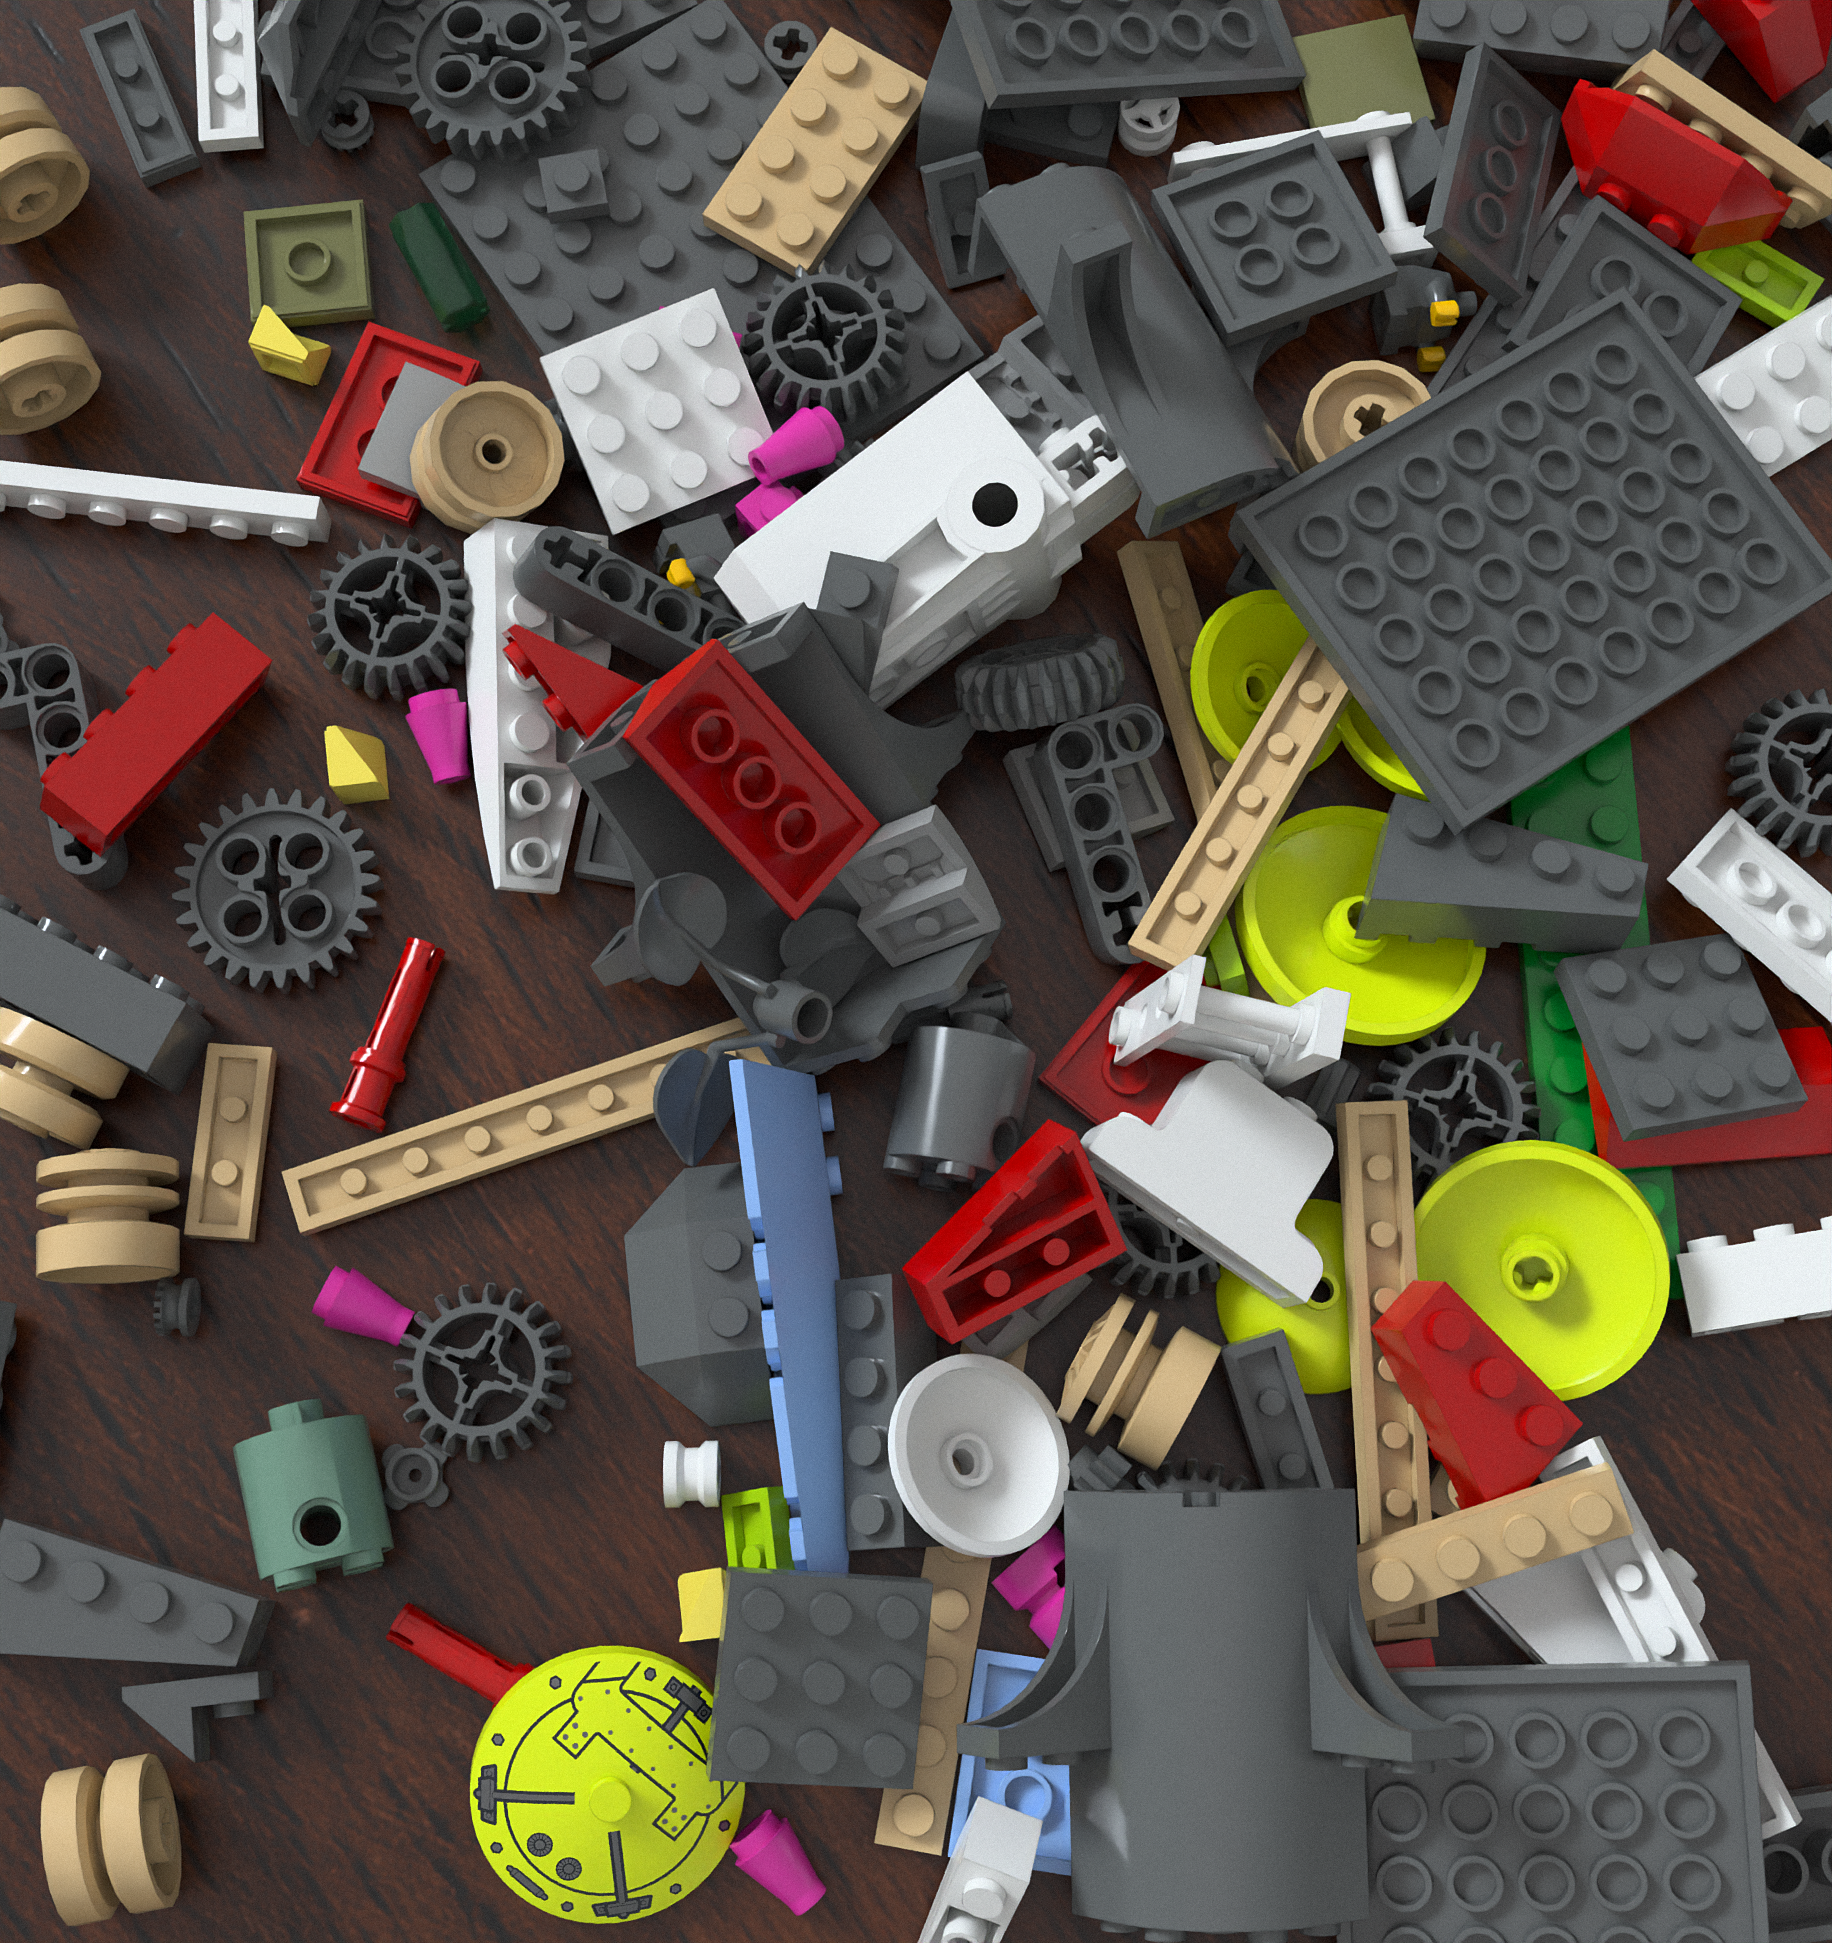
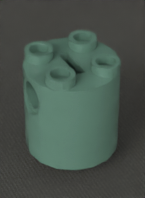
[233,1399,394,1593]

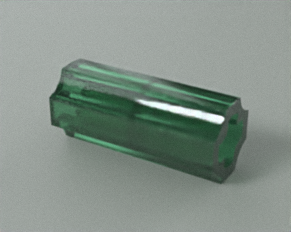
[388,202,491,333]

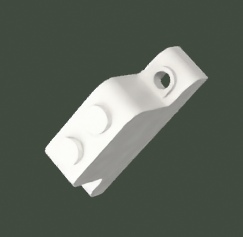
[1080,1059,1333,1308]
[1463,1522,1705,1665]

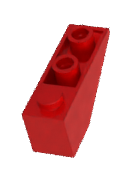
[502,624,644,743]

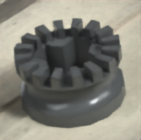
[764,21,817,83]
[320,89,375,153]
[153,1277,201,1336]

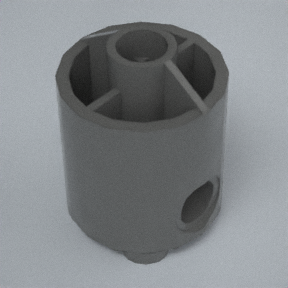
[883,1012,1036,1193]

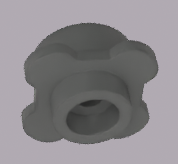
[382,1441,450,1510]

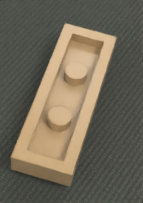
[184,1043,277,1242]

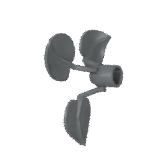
[634,872,877,1167]

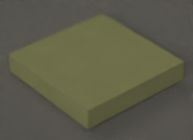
[1292,14,1435,129]
[243,199,375,328]

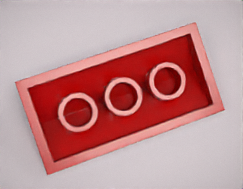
[622,639,881,921]
[1582,1027,1832,1170]

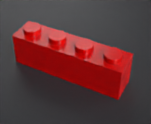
[39,612,273,857]

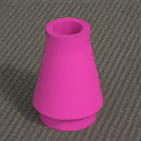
[748,406,844,485]
[405,688,471,785]
[311,1266,415,1347]
[729,1809,827,1916]

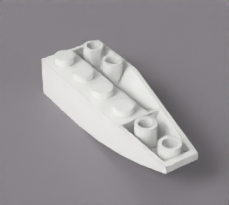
[464,518,611,895]

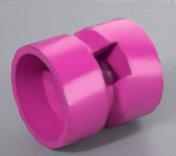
[991,1525,1065,1650]

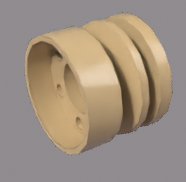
[36,1148,180,1284]
[1055,1293,1221,1471]

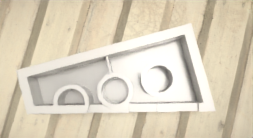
[1676,1216,1832,1337]

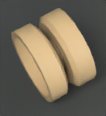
[0,87,90,244]
[0,283,101,435]
[1292,360,1431,474]
[410,381,565,534]
[0,1006,130,1150]
[41,1753,181,1926]

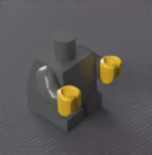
[1368,265,1477,372]
[651,513,737,625]

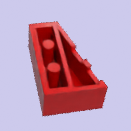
[901,1119,1127,1345]
[1370,1280,1583,1510]

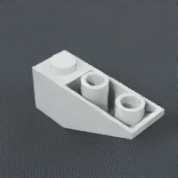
[918,1796,1043,1943]

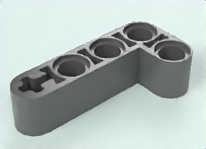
[915,8,990,171]
[513,526,746,673]
[0,643,128,890]
[1034,703,1164,966]

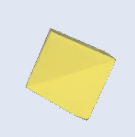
[248,305,331,386]
[324,726,390,805]
[678,1568,726,1642]

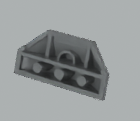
[257,0,382,148]
[624,1162,774,1427]

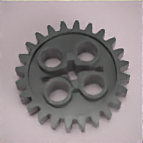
[394,0,592,160]
[172,788,384,994]

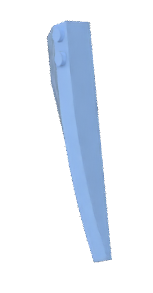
[729,1059,851,1573]

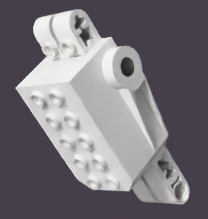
[714,371,1141,710]

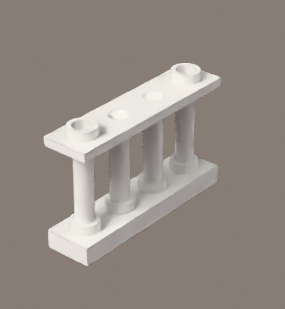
[1167,111,1438,311]
[1109,954,1351,1091]

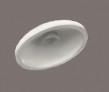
[888,1354,1070,1558]

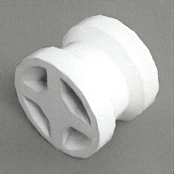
[1117,97,1180,157]
[663,1441,721,1508]

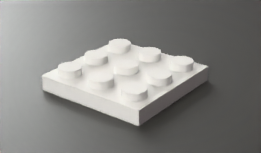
[539,288,773,535]

